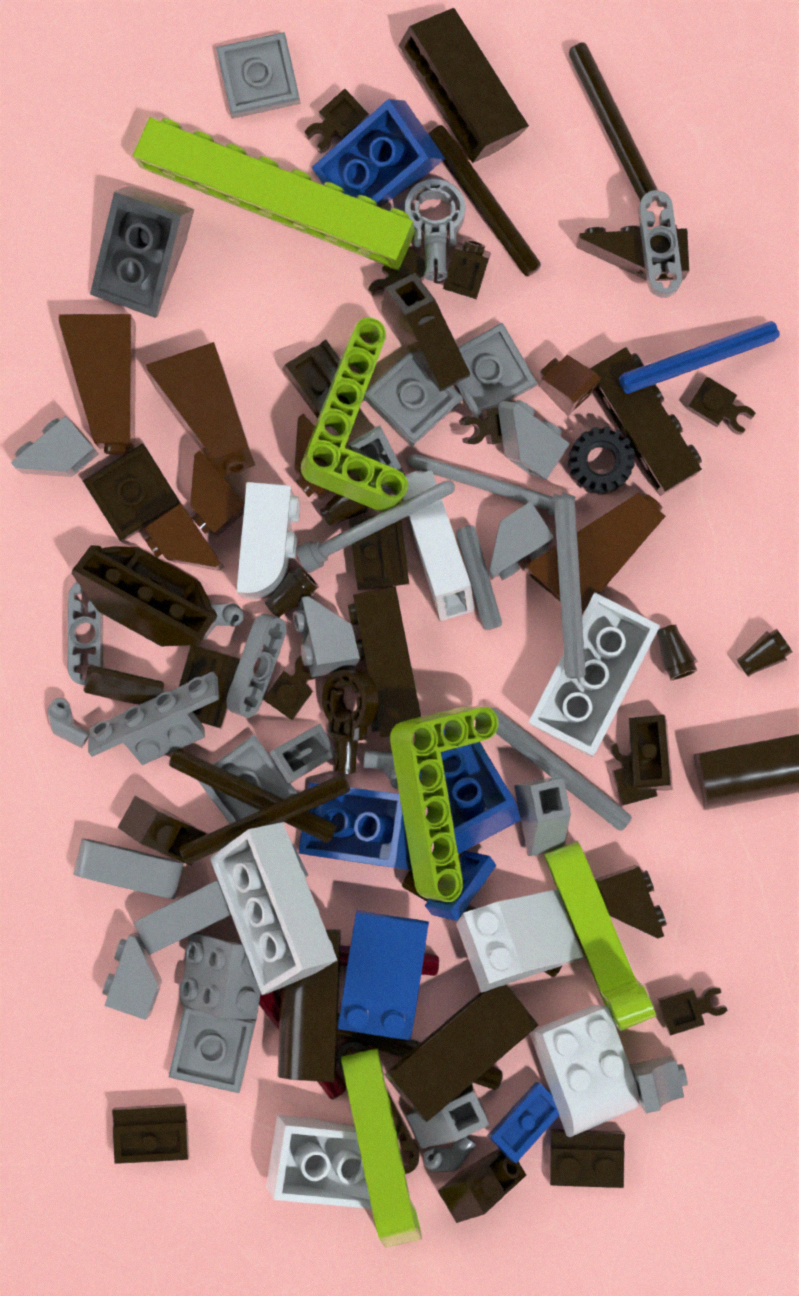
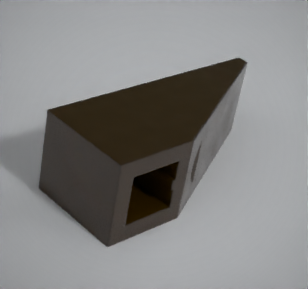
[576,224,690,281]
[381,273,471,392]

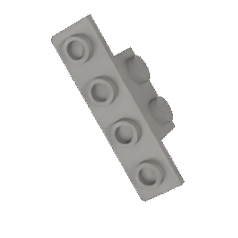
[88,672,219,766]

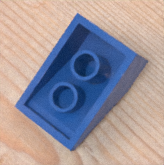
[311,99,445,207]
[419,728,521,854]
[298,782,412,871]
[338,910,429,1040]

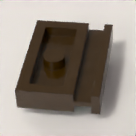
[282,339,365,419]
[349,515,409,591]
[179,645,240,729]
[112,1103,190,1164]
[549,1129,625,1188]

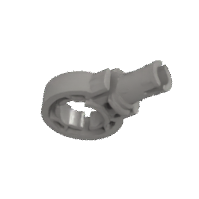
[405,179,466,281]

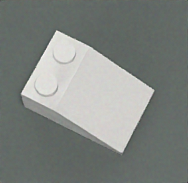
[456,889,584,993]
[266,1114,372,1209]

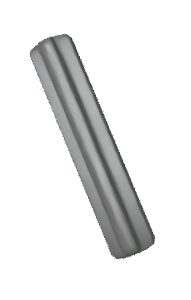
[456,525,502,630]

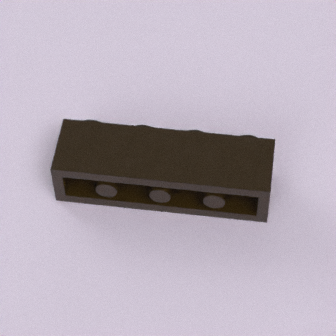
[590,347,702,497]
[348,586,421,738]

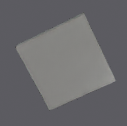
[216,32,301,119]
[455,322,538,419]
[363,351,463,447]
[198,735,297,824]
[168,1006,256,1093]

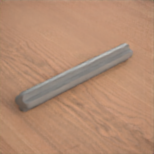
[554,498,586,679]
[491,708,632,831]

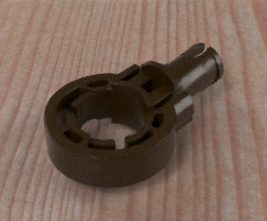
[322,669,379,774]

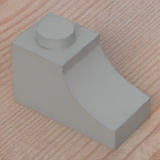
[629,1055,688,1114]

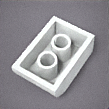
[236,482,301,599]
[529,1005,639,1137]

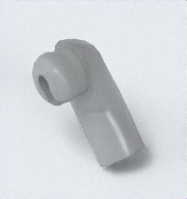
[204,603,244,640]
[48,698,90,748]
[364,750,398,789]
[423,1136,477,1172]

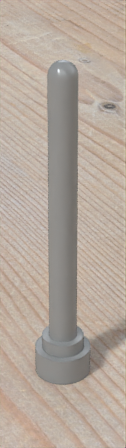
[407,454,576,520]
[297,480,455,573]

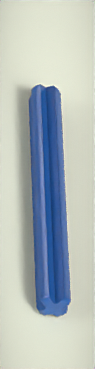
[619,321,780,394]

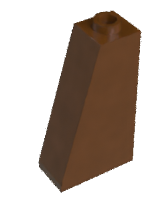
[59,314,136,455]
[146,342,255,477]
[524,493,666,614]

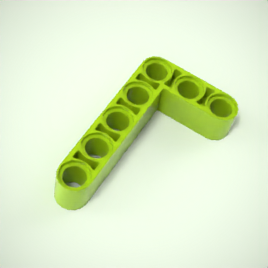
[300,317,408,512]
[390,706,498,902]
[544,841,656,1031]
[341,1048,422,1248]

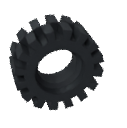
[568,426,635,495]

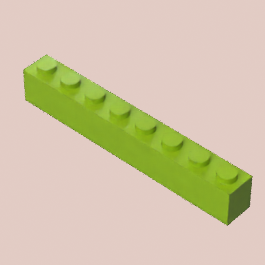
[132,117,415,271]

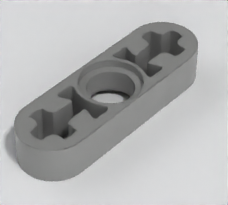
[638,190,682,298]
[68,582,103,685]
[227,614,286,718]

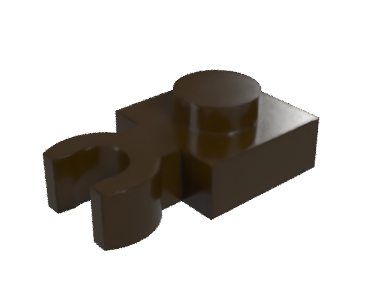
[305,88,369,154]
[368,246,425,306]
[687,377,756,435]
[459,401,516,445]
[263,655,319,721]
[610,739,658,806]
[657,986,728,1036]

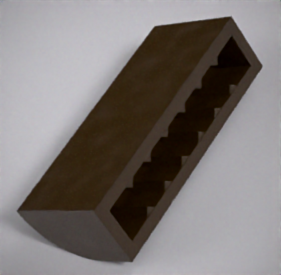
[398,8,529,164]
[693,734,799,811]
[277,929,341,1082]
[384,984,539,1122]

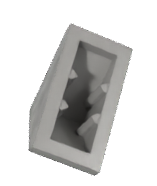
[348,425,406,493]

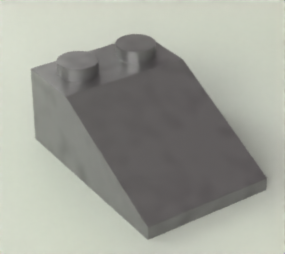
[90,186,194,318]

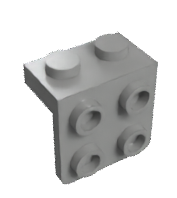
[180,933,261,1019]

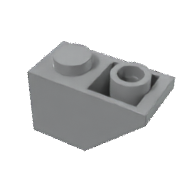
[498,400,570,480]
[11,416,99,477]
[488,501,555,581]
[293,596,360,677]
[514,777,571,856]
[102,932,162,1020]
[406,1084,490,1148]

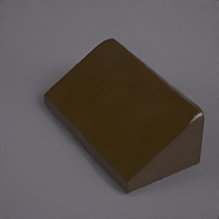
[83,665,164,705]
[629,714,673,791]

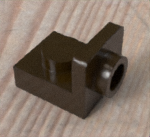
[443,240,491,300]

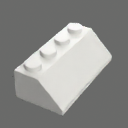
[528,592,660,758]
[210,822,337,995]

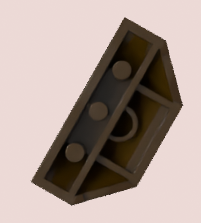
[71,545,218,647]

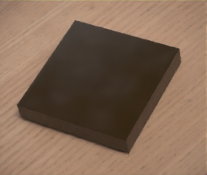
[82,443,182,542]

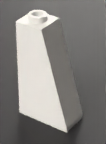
[402,470,474,622]

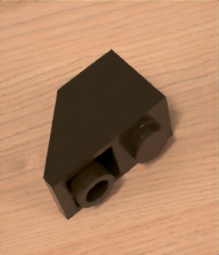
[117,795,208,866]
[595,865,667,939]
[438,1148,527,1223]

